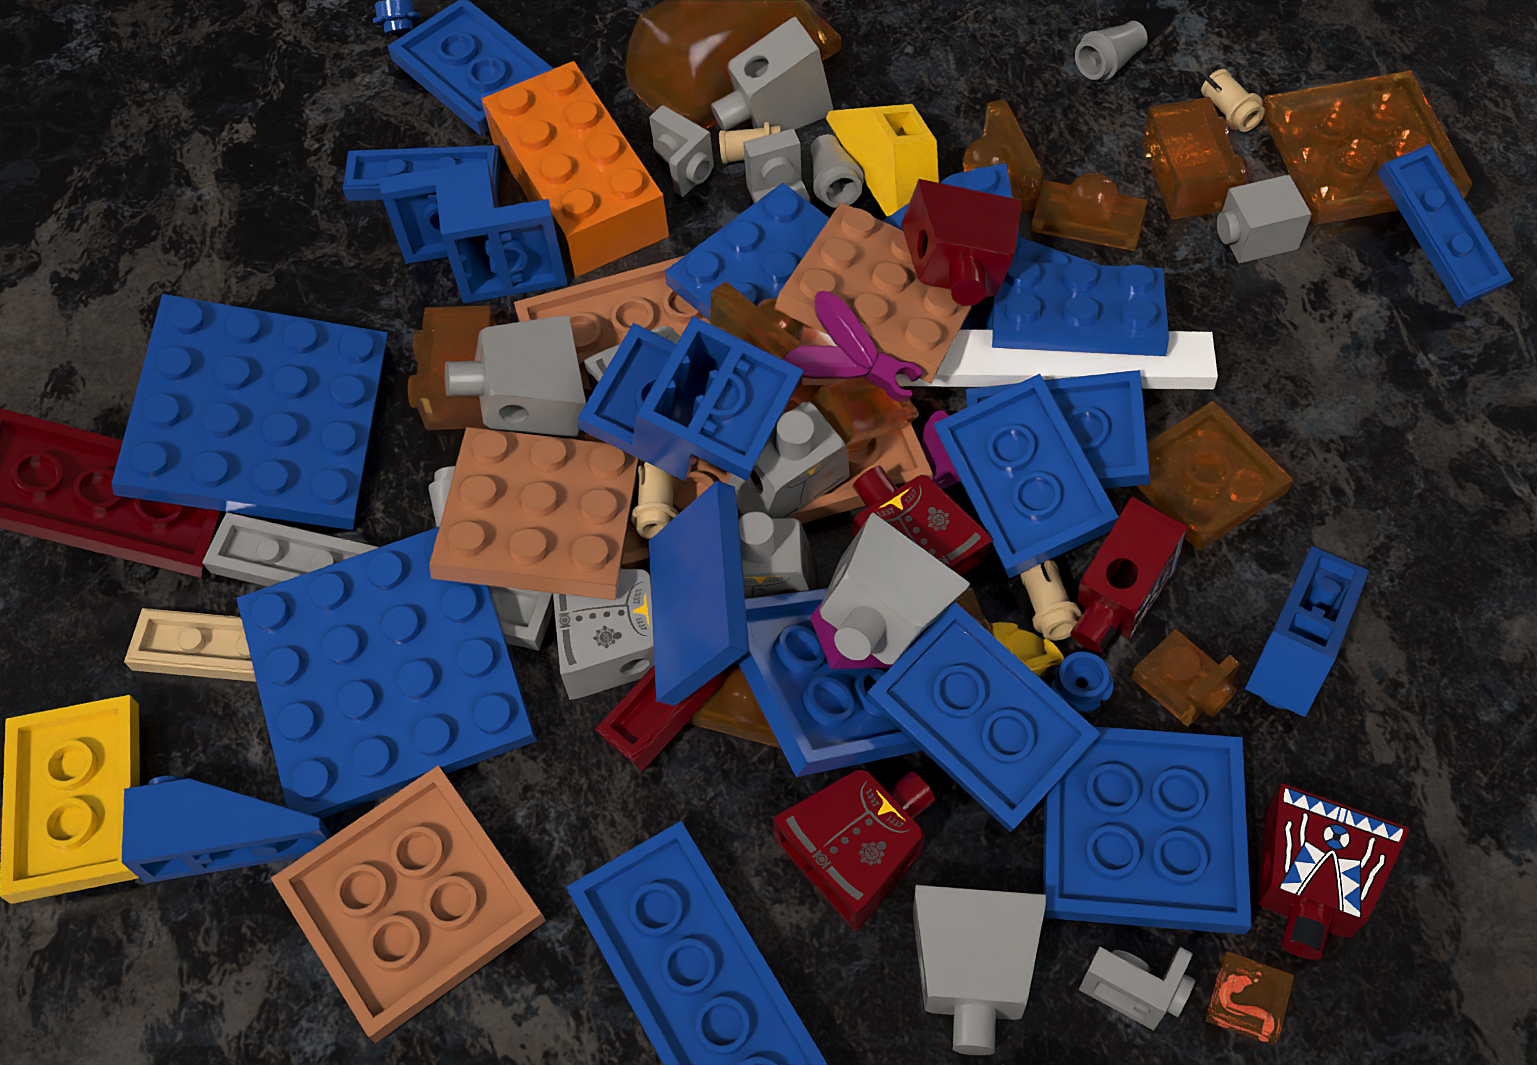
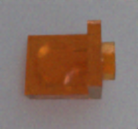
[1131,629,1240,727]

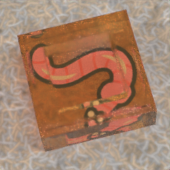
[1205,951,1294,1046]

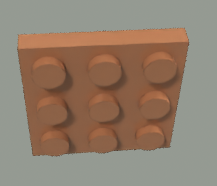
[774,202,973,384]
[429,427,640,600]
[271,765,546,1044]

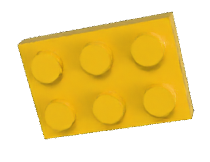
[0,695,140,904]

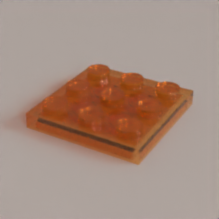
[1262,70,1473,225]

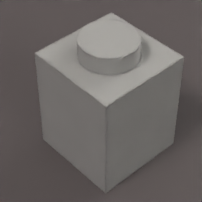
[1217,174,1312,263]

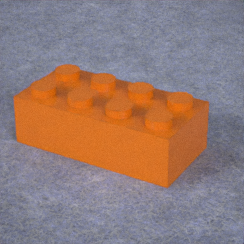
[481,61,669,278]

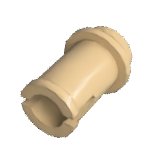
[1201,69,1265,132]
[719,122,782,164]
[631,462,678,539]
[1021,560,1081,641]

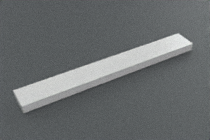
[757,328,1218,389]

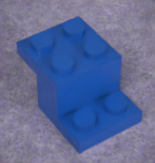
[379,159,568,303]
[577,316,804,481]

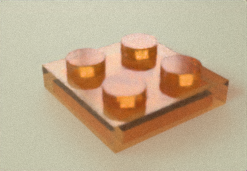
[1137,401,1293,551]

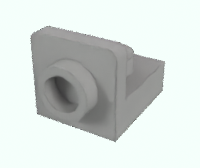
[649,105,714,197]
[743,128,810,204]
[1079,947,1196,1031]

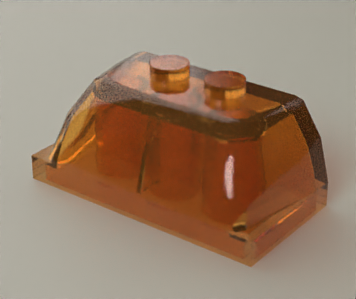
[625,0,841,129]

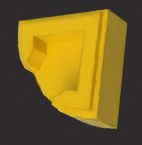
[986,622,1064,678]

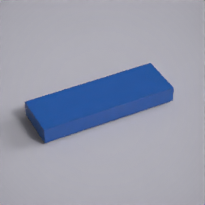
[1377,144,1513,308]
[343,145,502,201]

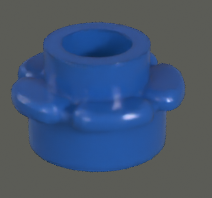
[373,0,421,35]
[1051,652,1113,712]

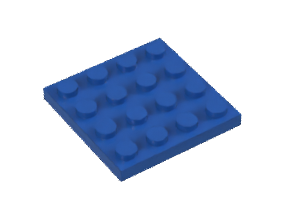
[112,294,388,530]
[236,527,538,819]

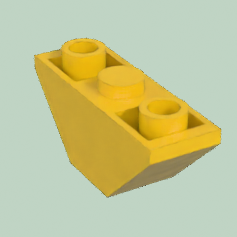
[826,104,939,217]

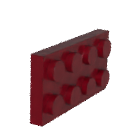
[0,408,222,578]

